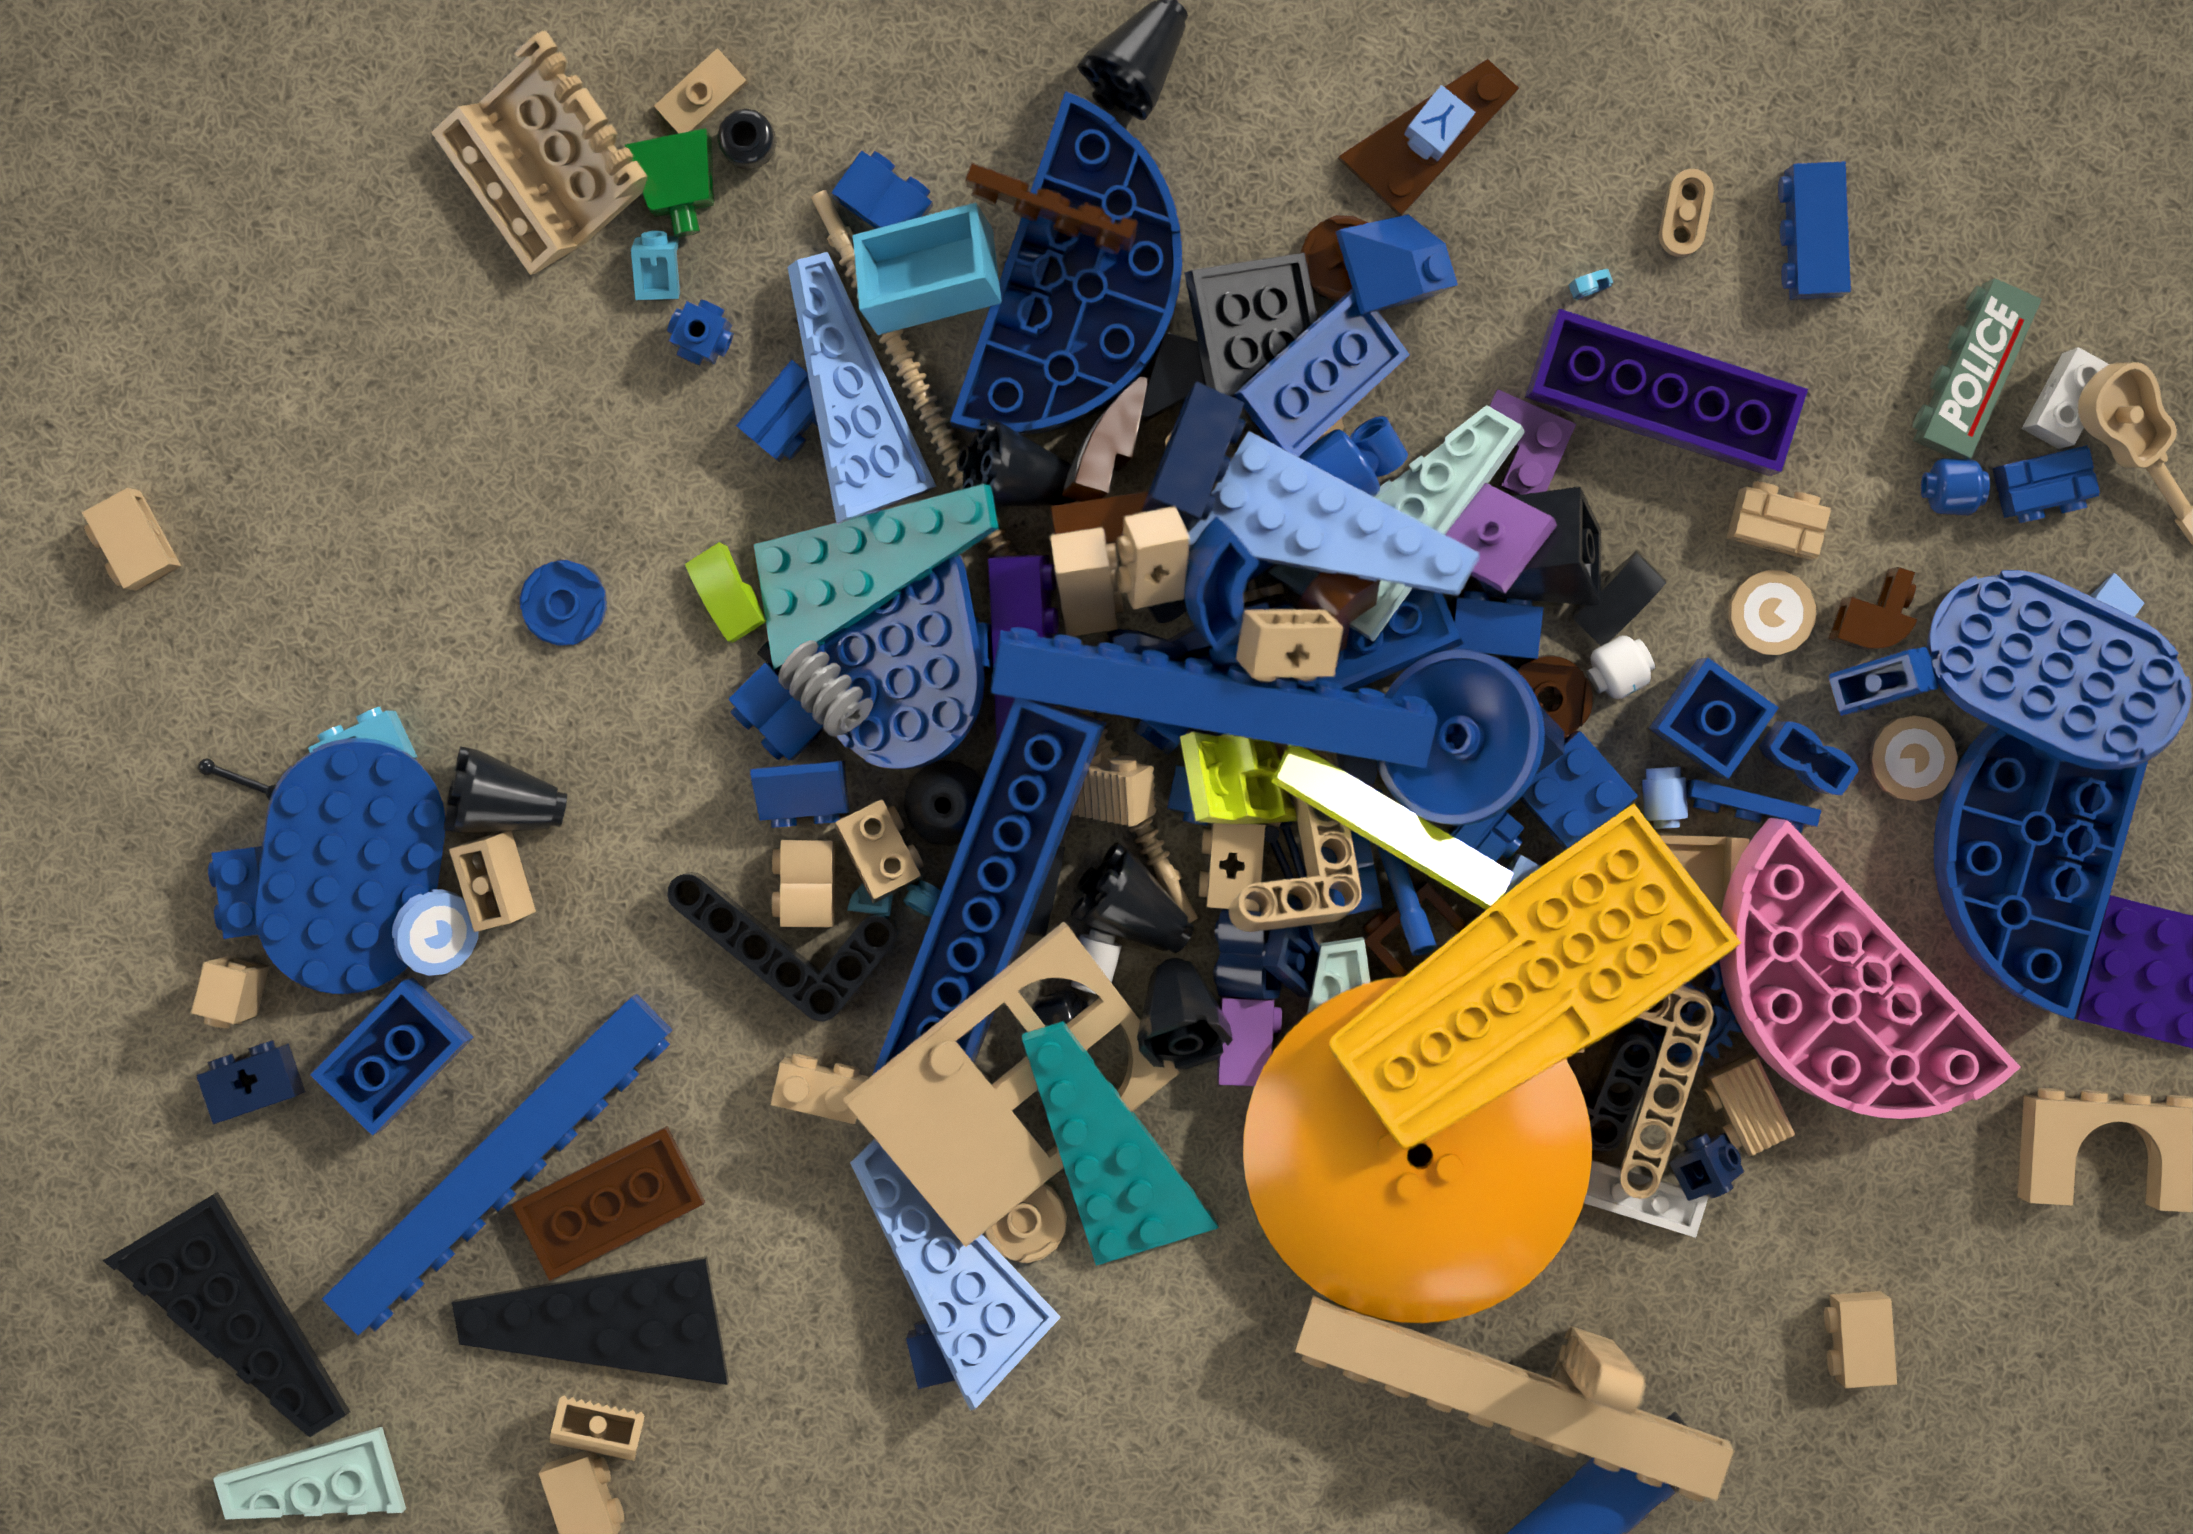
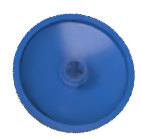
[1377,649,1545,825]

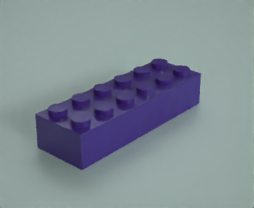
[1525,309,1808,476]

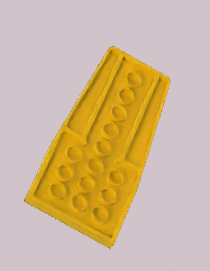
[1330,804,1741,1149]

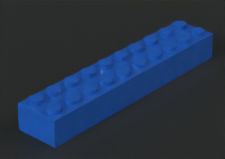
[872,697,1106,1075]

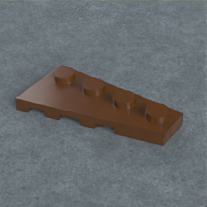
[965,163,1137,254]

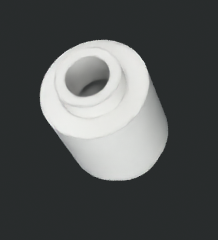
[1071,928,1122,994]

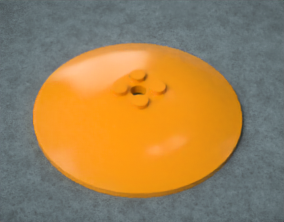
[1243,976,1592,1323]

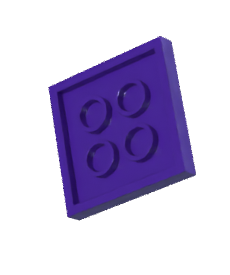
[2074,895,2193,1048]

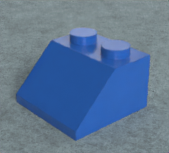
[750,761,849,828]

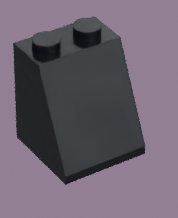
[1473,487,1601,606]

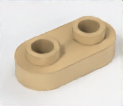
[1659,169,1714,257]

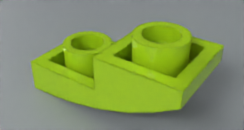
[685,542,766,643]

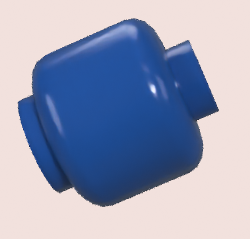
[1921,458,1990,516]

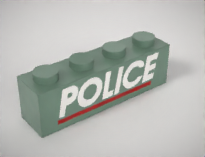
[1912,278,2042,459]

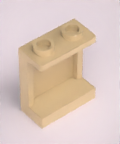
[1659,835,1749,915]

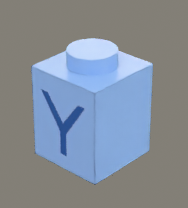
[1404,85,1475,161]

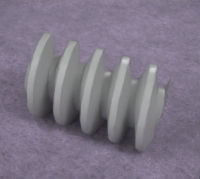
[779,640,873,737]

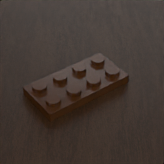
[511,1126,705,1281]

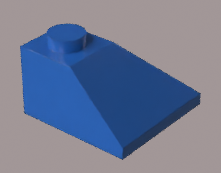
[1336,214,1458,315]

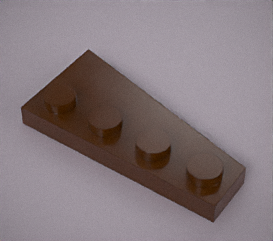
[1338,59,1519,216]

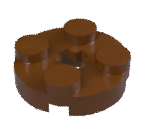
[1516,655,1593,739]

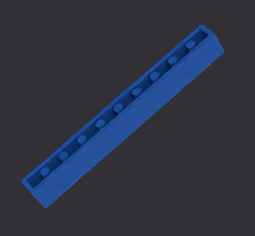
[991,627,1438,768]
[322,994,673,1336]

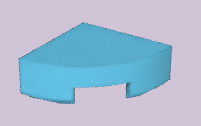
[1568,269,1614,300]
[847,883,893,916]

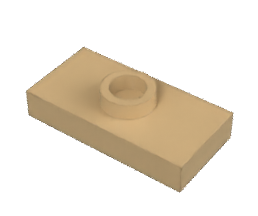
[654,48,748,134]

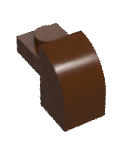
[1828,567,1917,650]
[1296,572,1380,653]

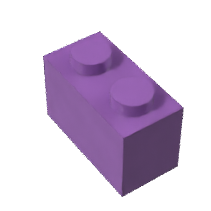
[1217,996,1282,1086]

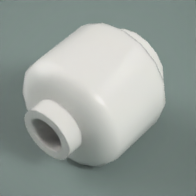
[1587,635,1655,700]

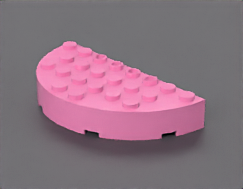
[1720,818,2021,1119]

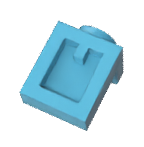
[631,231,680,300]

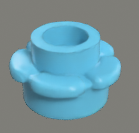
[903,880,941,918]

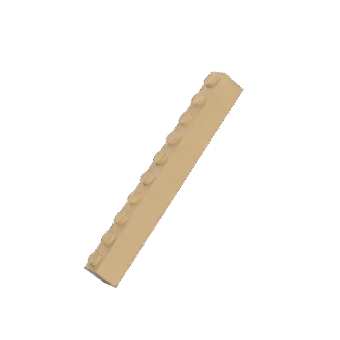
[1295,1295,1734,1502]

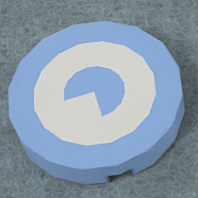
[392,889,478,976]

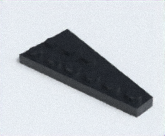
[103,1192,351,1437]
[452,1256,729,1385]

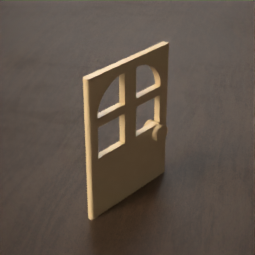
[843,922,1180,1247]

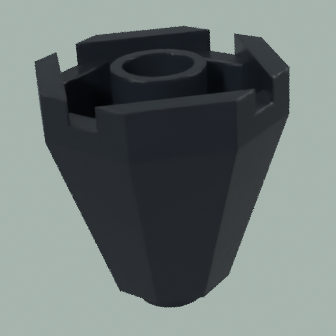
[1137,958,1233,1070]

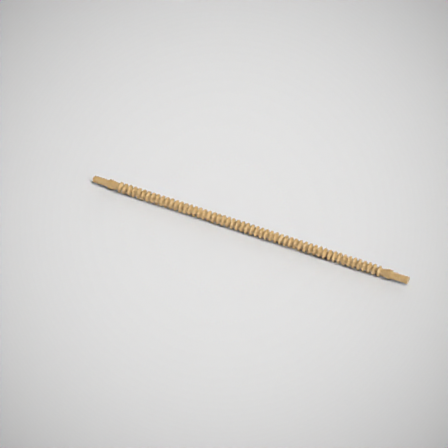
[811,190,1198,923]

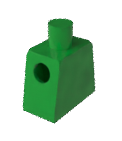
[625,128,714,237]

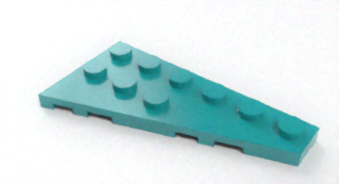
[754,484,998,671]
[1021,1021,1219,1266]

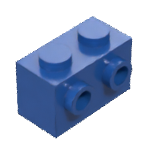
[208,846,262,939]

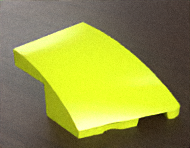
[1180,732,1297,824]

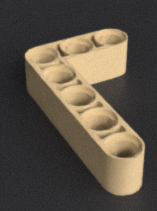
[1229,744,1362,932]
[1620,985,1713,1199]
[1532,1326,1644,1458]

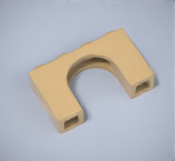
[2018,1088,2193,1212]

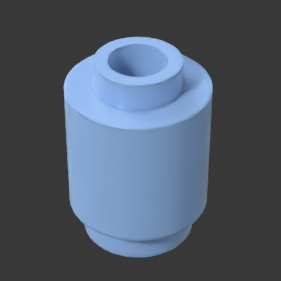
[1642,767,1688,829]

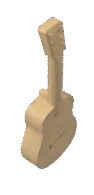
[2078,362,2193,545]

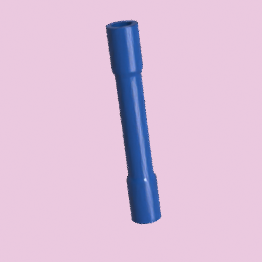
[1374,789,1437,956]

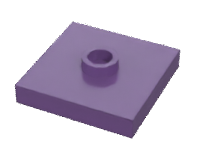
[1445,483,1557,593]

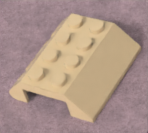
[431,31,648,275]

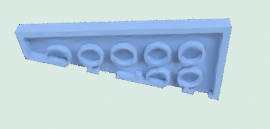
[787,252,936,524]
[1188,431,1480,595]
[850,1138,1061,1411]

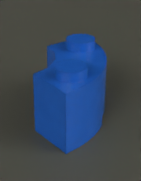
[1184,516,1259,652]

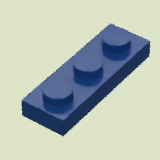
[1686,779,1821,833]

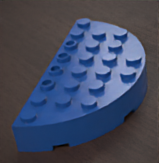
[950,91,1182,436]
[1933,724,2148,1020]

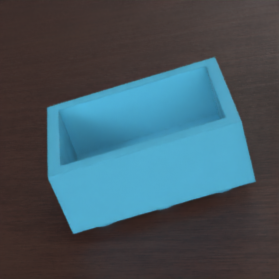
[853,202,1001,335]

